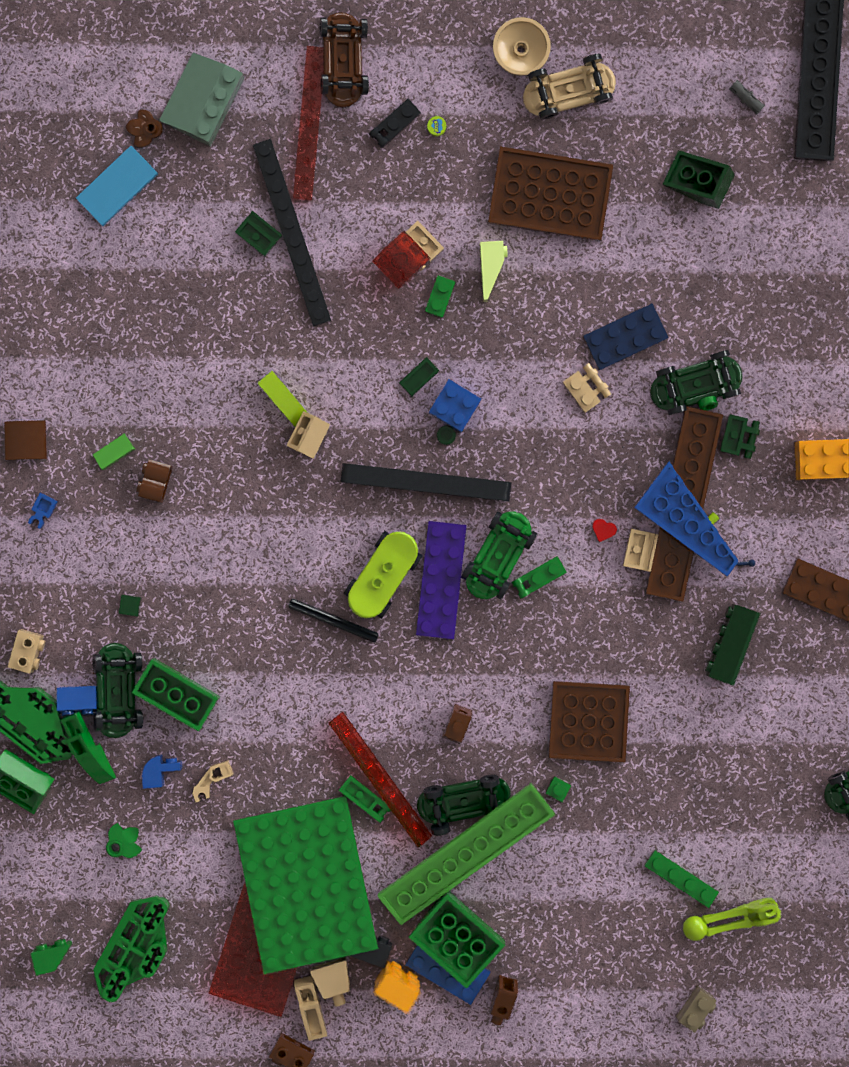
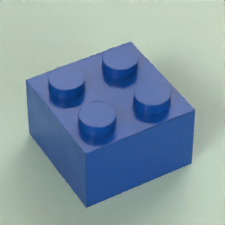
[429,379,481,433]

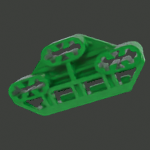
[0,680,73,764]
[93,895,169,1002]

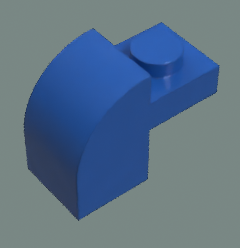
[142,754,182,788]

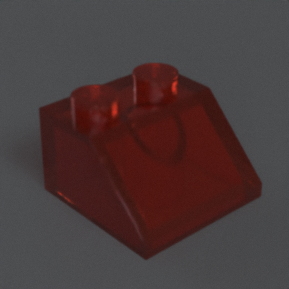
[372,230,431,289]

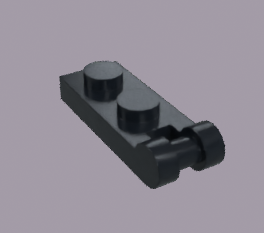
[369,98,421,149]

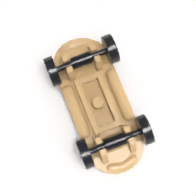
[523,53,616,120]

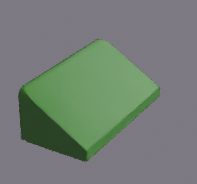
[93,433,135,471]

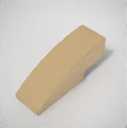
[294,976,327,1041]

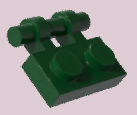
[719,414,760,459]

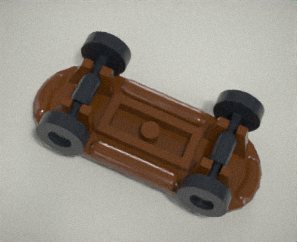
[319,12,369,107]

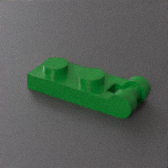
[511,556,567,599]
[339,775,393,823]

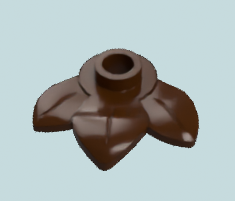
[126,110,162,148]

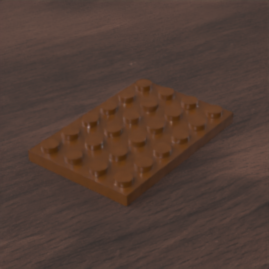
[488,146,613,241]

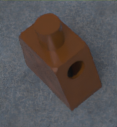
[442,704,473,744]
[490,975,518,1025]

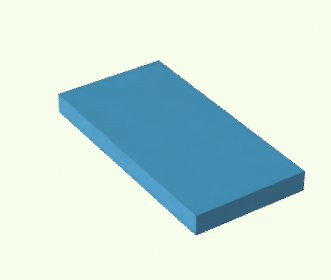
[76,146,158,226]

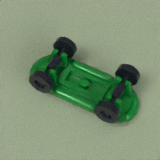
[461,511,538,600]

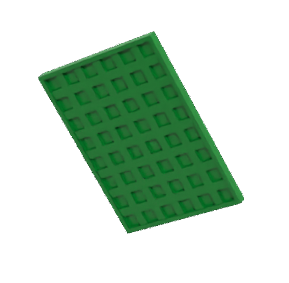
[233,796,378,974]

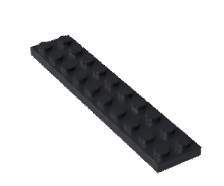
[794,0,844,161]

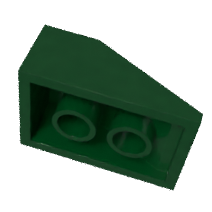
[663,150,735,209]

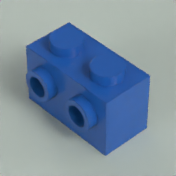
[57,686,97,716]

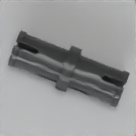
[729,80,765,115]

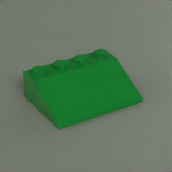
[409,891,505,989]

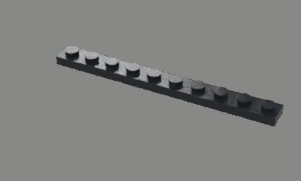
[253,139,331,327]

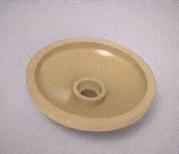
[493,17,551,76]

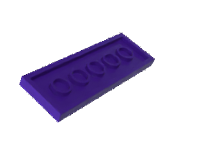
[416,521,467,639]

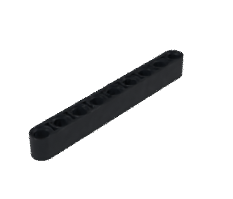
[340,463,512,502]

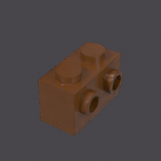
[269,1032,315,1067]

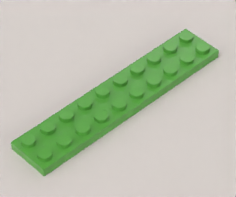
[377,783,555,925]

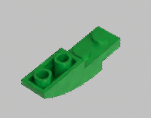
[61,712,116,784]

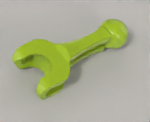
[683,897,781,941]

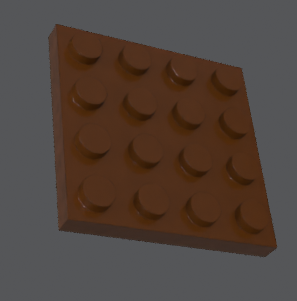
[548,681,630,762]

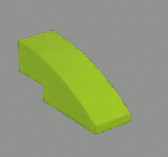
[258,371,308,427]

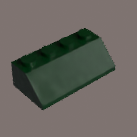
[705,604,761,686]

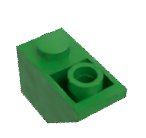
[31,939,72,976]

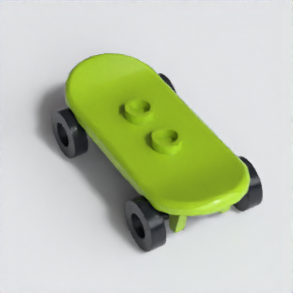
[343,530,423,619]

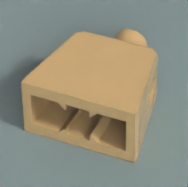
[310,957,350,1007]

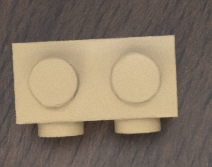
[286,411,330,459]
[8,629,45,673]

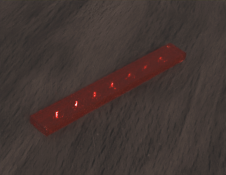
[293,46,324,200]
[328,712,432,848]

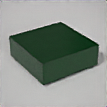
[119,595,141,617]

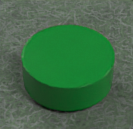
[698,396,718,411]

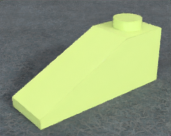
[480,241,508,302]

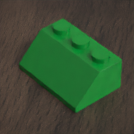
[0,749,55,814]

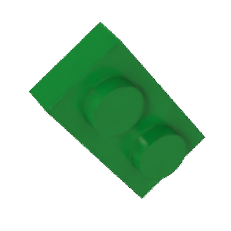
[425,275,456,318]

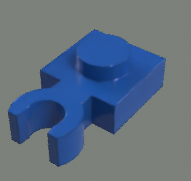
[28,493,58,529]

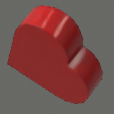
[592,519,617,542]

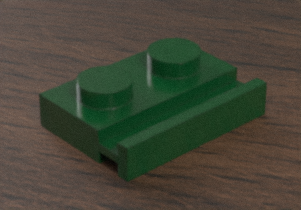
[235,211,282,257]

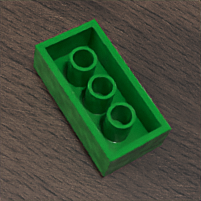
[132,658,220,732]

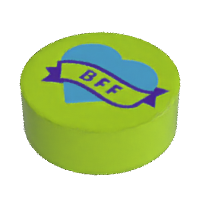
[427,116,446,137]

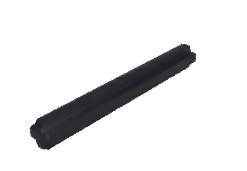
[288,599,379,643]

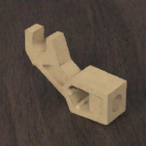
[193,760,234,802]

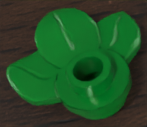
[106,823,142,858]

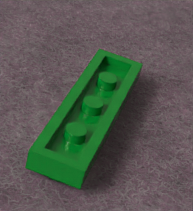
[644,849,719,908]

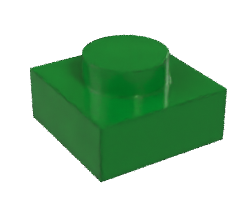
[545,776,571,803]

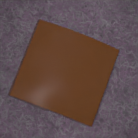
[4,420,47,460]

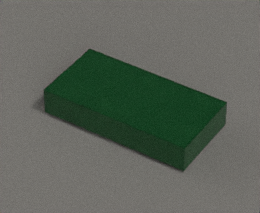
[399,357,439,397]

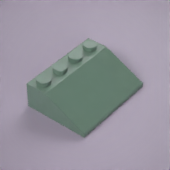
[159,53,244,147]

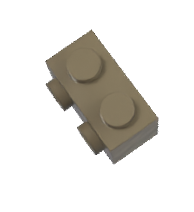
[676,985,716,1033]

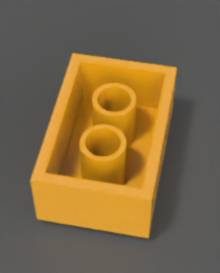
[795,439,849,480]
[374,961,420,1014]

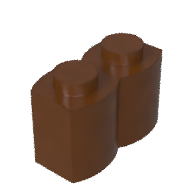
[136,459,173,503]

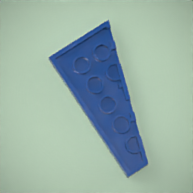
[634,461,739,576]

